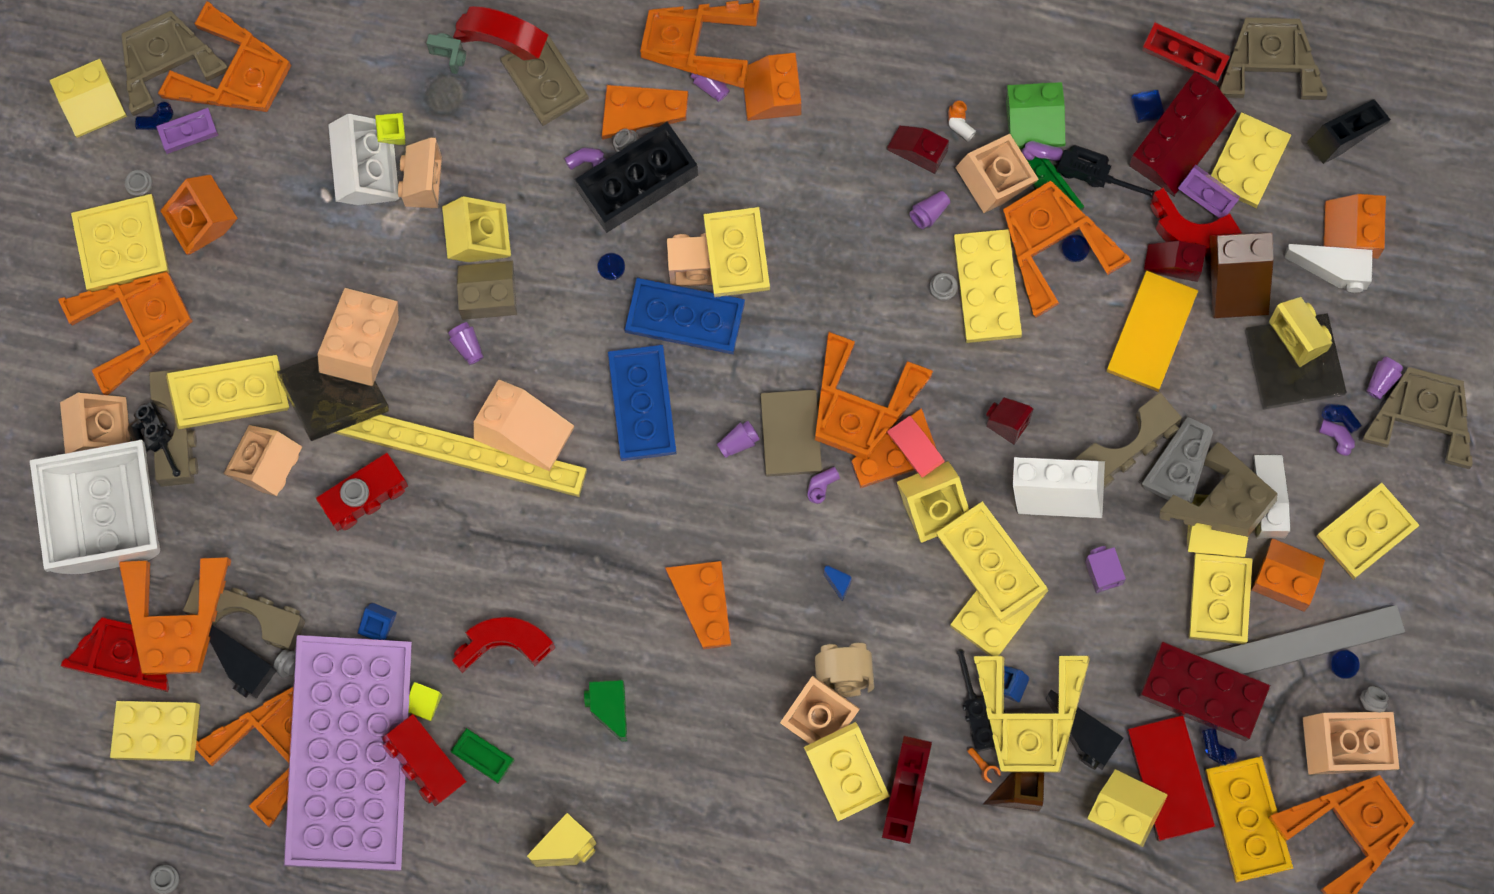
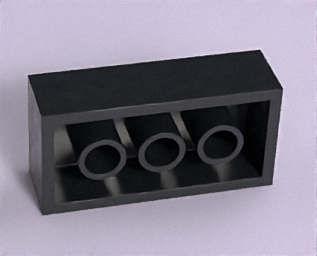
[575,121,698,233]

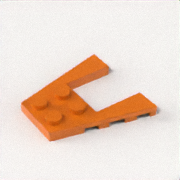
[640,0,760,88]
[158,1,291,112]
[1003,181,1131,318]
[58,272,193,395]
[815,332,933,460]
[119,557,231,675]
[196,687,293,828]
[1268,775,1415,894]

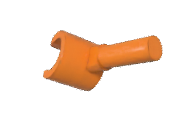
[967,747,1001,783]

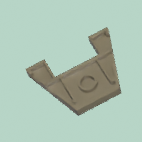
[122,11,228,116]
[1220,18,1327,100]
[1362,367,1473,469]
[1159,442,1278,537]

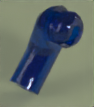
[135,102,173,130]
[1322,404,1362,434]
[1202,728,1237,766]

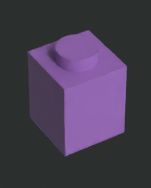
[1085,546,1126,593]

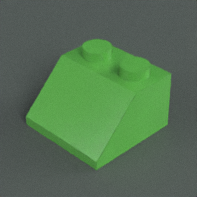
[1006,82,1065,149]

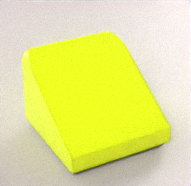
[375,113,405,145]
[408,682,442,721]

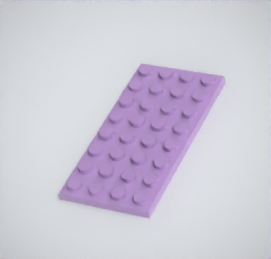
[284,635,412,871]

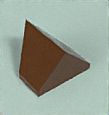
[983,772,1044,812]

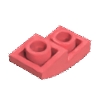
[887,416,945,478]

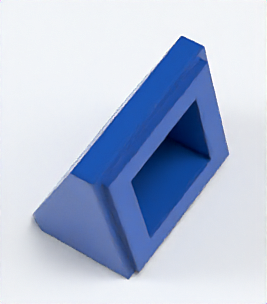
[824,566,852,601]
[358,603,397,640]
[1004,665,1029,702]

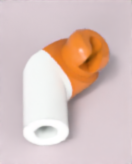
[948,100,976,141]

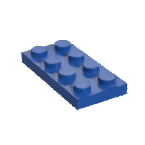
[625,278,745,355]
[608,345,677,461]

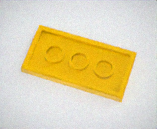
[1106,271,1198,392]
[1205,756,1293,883]

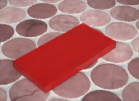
[1127,715,1215,842]

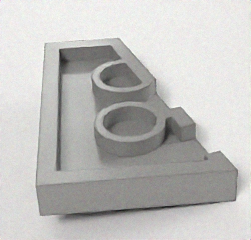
[1142,417,1213,503]

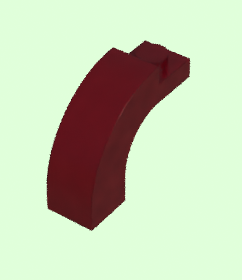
[882,736,932,844]

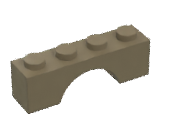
[149,369,198,487]
[1073,392,1182,489]
[183,579,305,651]

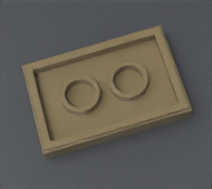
[500,32,589,126]
[761,390,822,477]

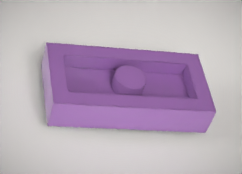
[156,108,218,154]
[1178,164,1240,219]

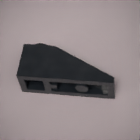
[1307,99,1391,164]
[208,625,277,699]
[1046,690,1124,770]

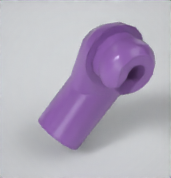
[1021,141,1063,161]
[564,148,606,170]
[1319,420,1355,456]
[807,467,840,504]

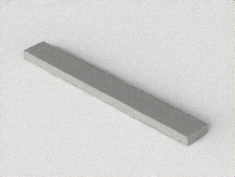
[1199,605,1405,675]

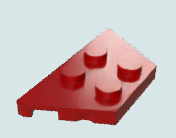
[61,617,169,692]

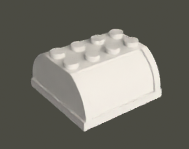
[30,440,160,574]

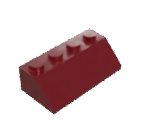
[1129,72,1237,197]

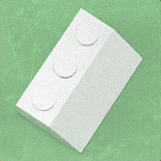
[328,114,399,205]
[1013,457,1105,518]

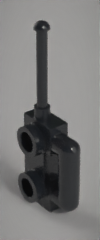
[1057,145,1155,198]
[128,401,181,477]
[957,649,1006,752]

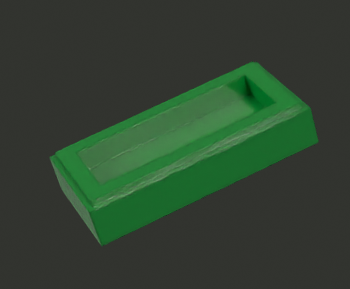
[451,728,515,784]

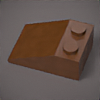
[1209,232,1274,319]

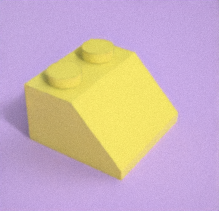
[50,59,127,138]
[442,196,511,262]
[1269,297,1332,367]
[897,461,969,543]
[1187,494,1248,557]
[1087,769,1168,847]
[527,813,596,867]

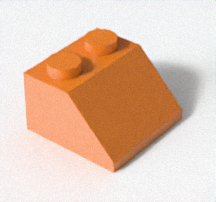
[744,53,801,121]
[160,175,238,255]
[1323,194,1386,259]
[1251,538,1325,612]

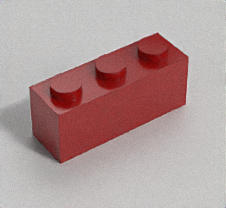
[1142,22,1230,84]
[316,453,408,532]
[382,714,467,806]

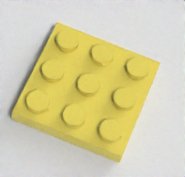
[71,194,169,292]

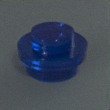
[1062,235,1090,262]
[598,253,625,280]
[1330,650,1360,679]

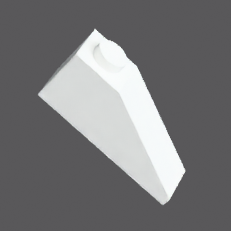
[1284,244,1372,293]
[1253,455,1290,538]

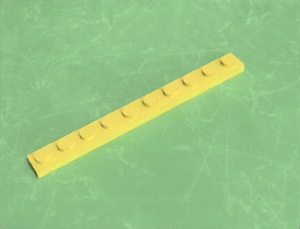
[310,399,587,497]

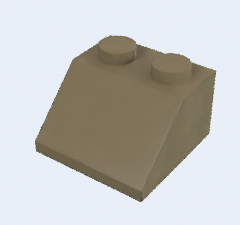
[457,261,517,320]

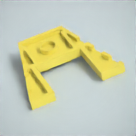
[974,656,1090,773]

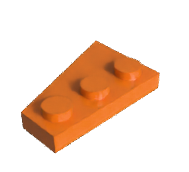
[602,85,688,140]
[851,408,936,488]
[665,561,731,649]

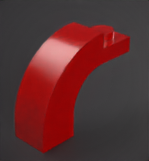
[453,6,548,60]
[1150,187,1242,256]
[452,617,556,673]

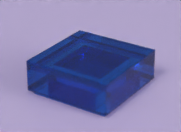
[1131,90,1164,123]

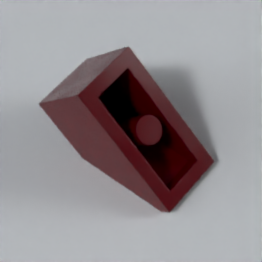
[887,125,949,174]
[1143,241,1207,282]
[986,397,1034,445]

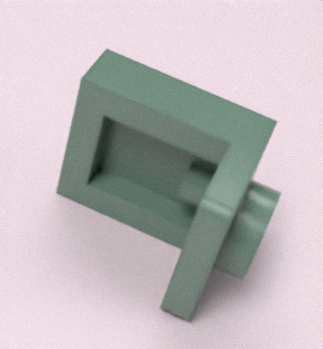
[426,33,466,74]

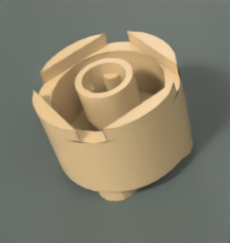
[815,643,874,698]

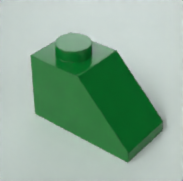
[584,680,627,742]

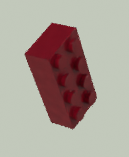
[1139,642,1271,742]

